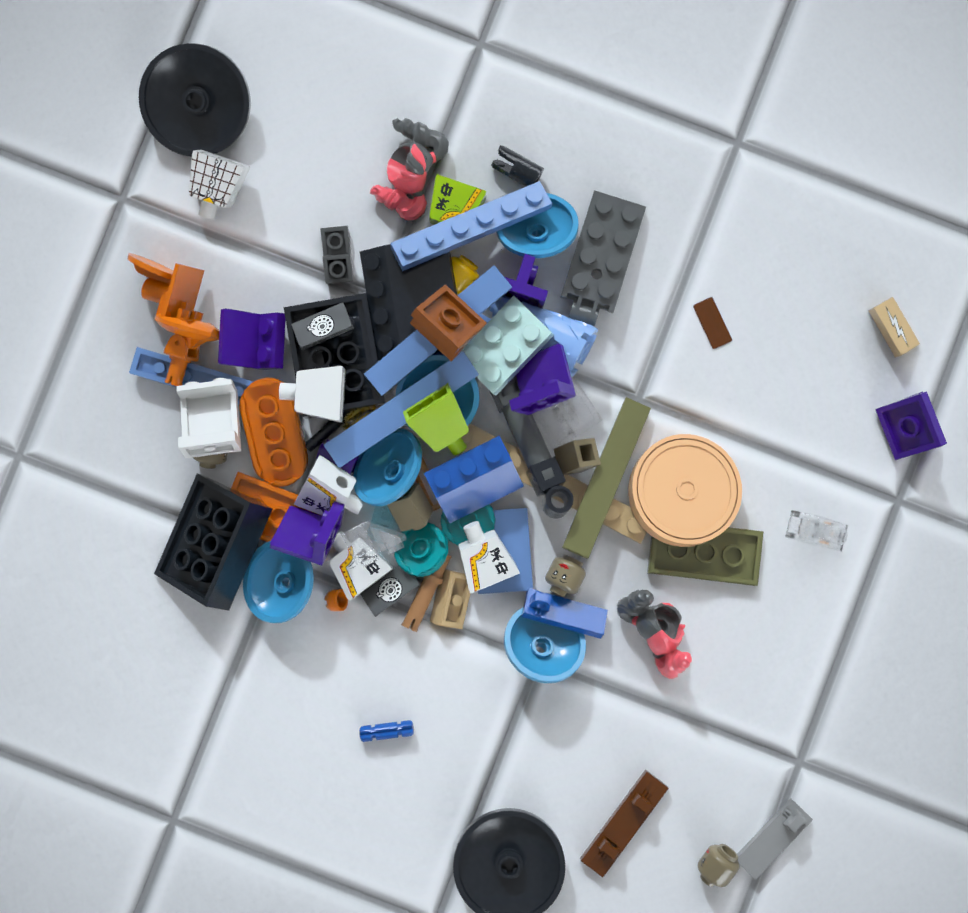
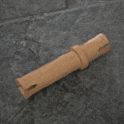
[401,555,452,632]

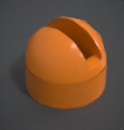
[324,589,348,612]

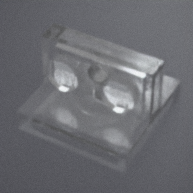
[533,376,603,448]

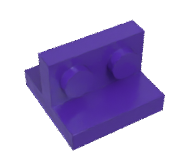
[504,254,548,309]
[875,391,947,460]

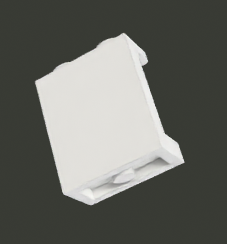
[176,378,241,458]

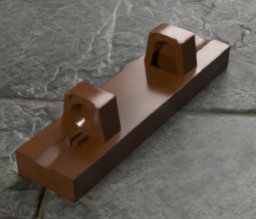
[580,769,669,877]

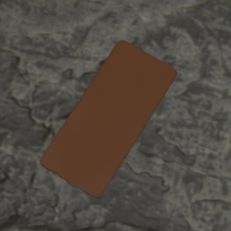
[693,297,732,349]

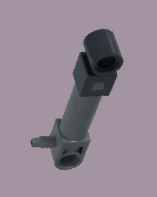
[489,375,574,519]

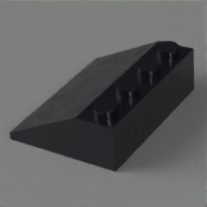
[359,244,458,361]
[283,293,385,419]
[154,473,273,611]

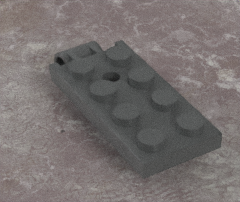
[561,190,646,326]

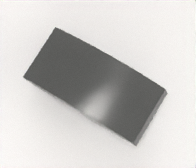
[320,225,353,284]

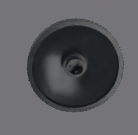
[138,43,251,157]
[453,808,565,913]

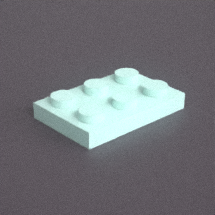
[460,296,554,395]

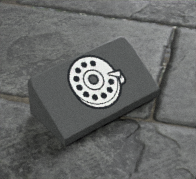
[291,303,354,350]
[361,566,421,617]

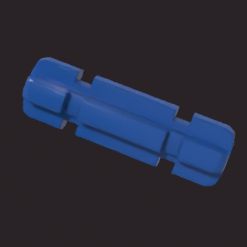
[359,720,414,742]

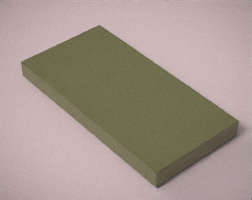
[647,527,764,586]

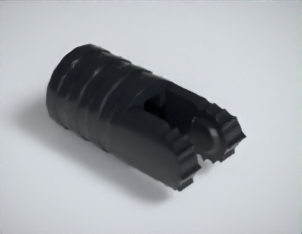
[491,145,544,187]

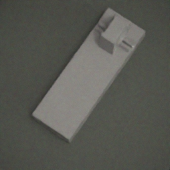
[737,798,813,880]

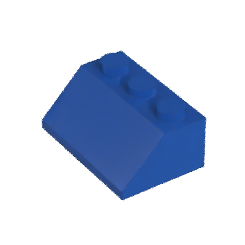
[424,435,524,523]

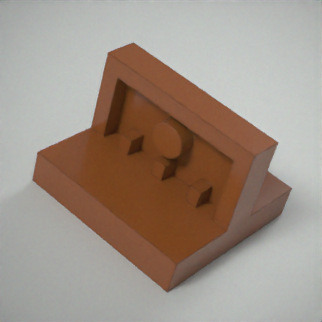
[410,284,487,362]

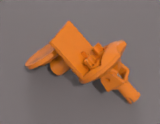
[127,253,220,386]

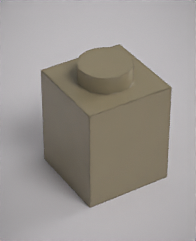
[553,438,601,475]
[387,483,434,532]

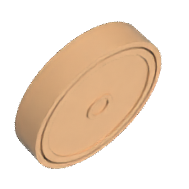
[628,434,742,547]

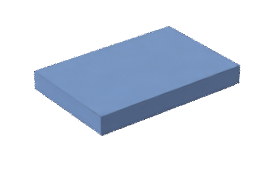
[478,508,533,594]

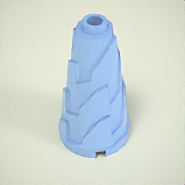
[490,295,598,377]

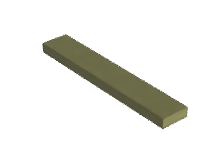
[562,397,651,559]

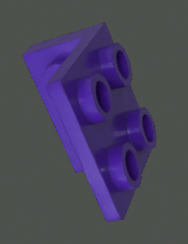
[218,308,286,370]
[509,343,576,415]
[270,501,345,566]

